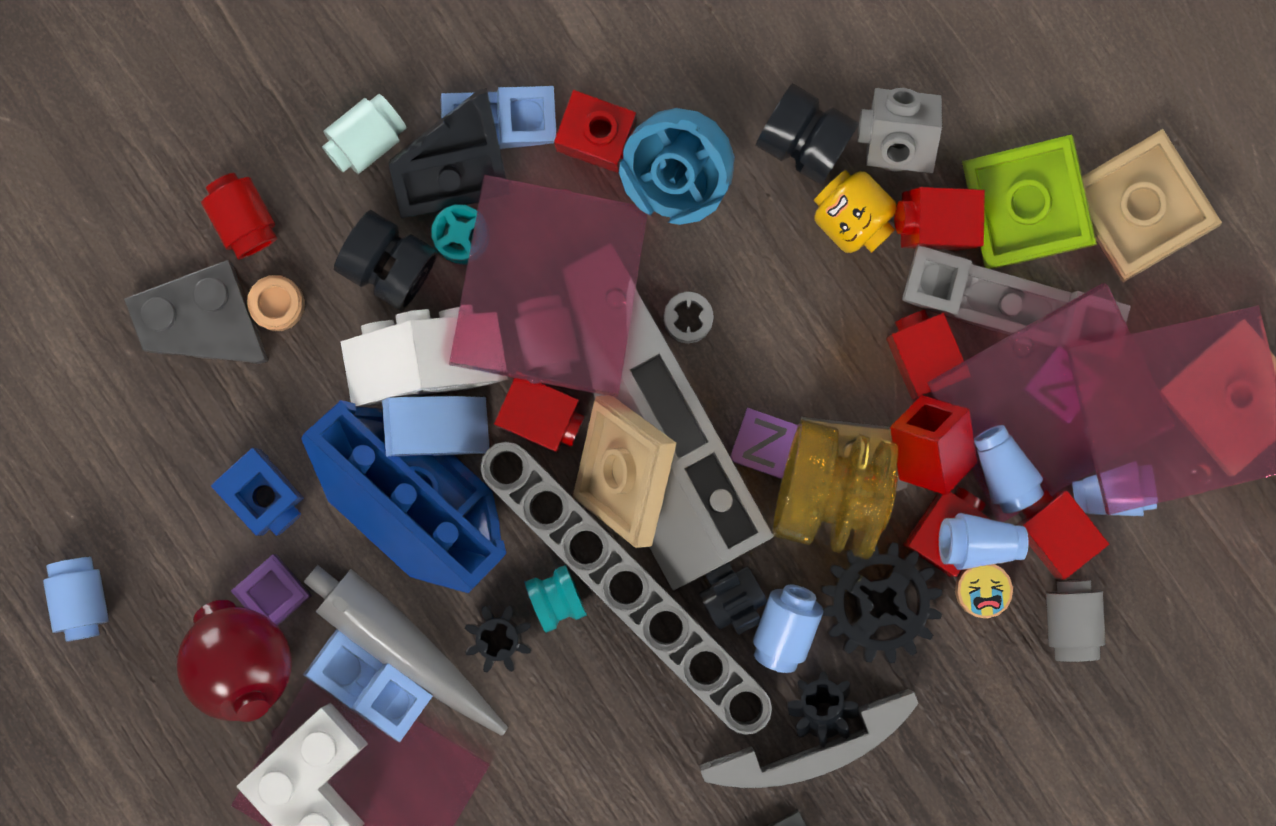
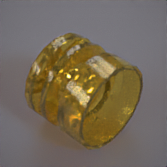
[772,419,898,559]

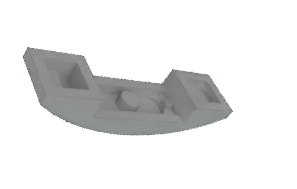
[902,245,1131,360]
[700,689,918,788]

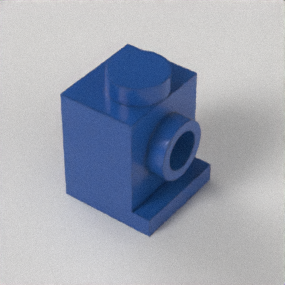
[211,447,304,536]

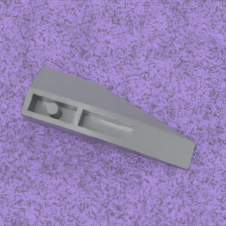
[562,245,774,590]

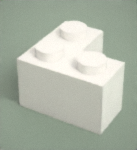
[341,306,508,407]
[236,703,368,826]

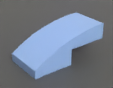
[440,86,556,149]
[382,396,489,457]
[303,629,433,742]

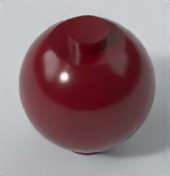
[177,600,292,722]

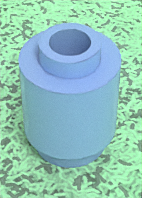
[43,557,109,642]
[753,585,824,673]

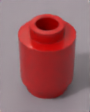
[201,172,277,259]

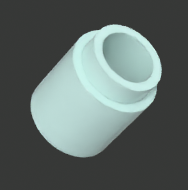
[322,94,407,174]

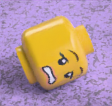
[813,170,897,253]

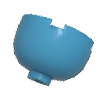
[619,108,735,225]

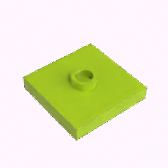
[962,134,1097,269]

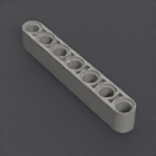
[481,442,772,735]

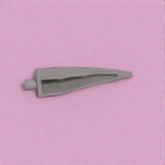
[304,565,508,736]

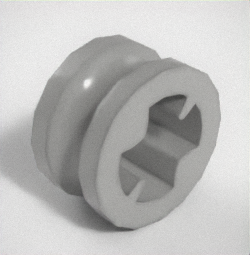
[664,292,714,344]

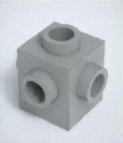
[857,88,942,173]

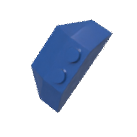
[301,400,507,593]

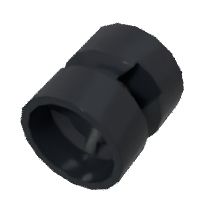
[755,83,859,185]
[333,210,439,312]

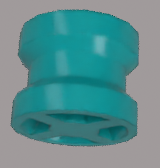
[431,205,490,265]
[525,565,587,633]

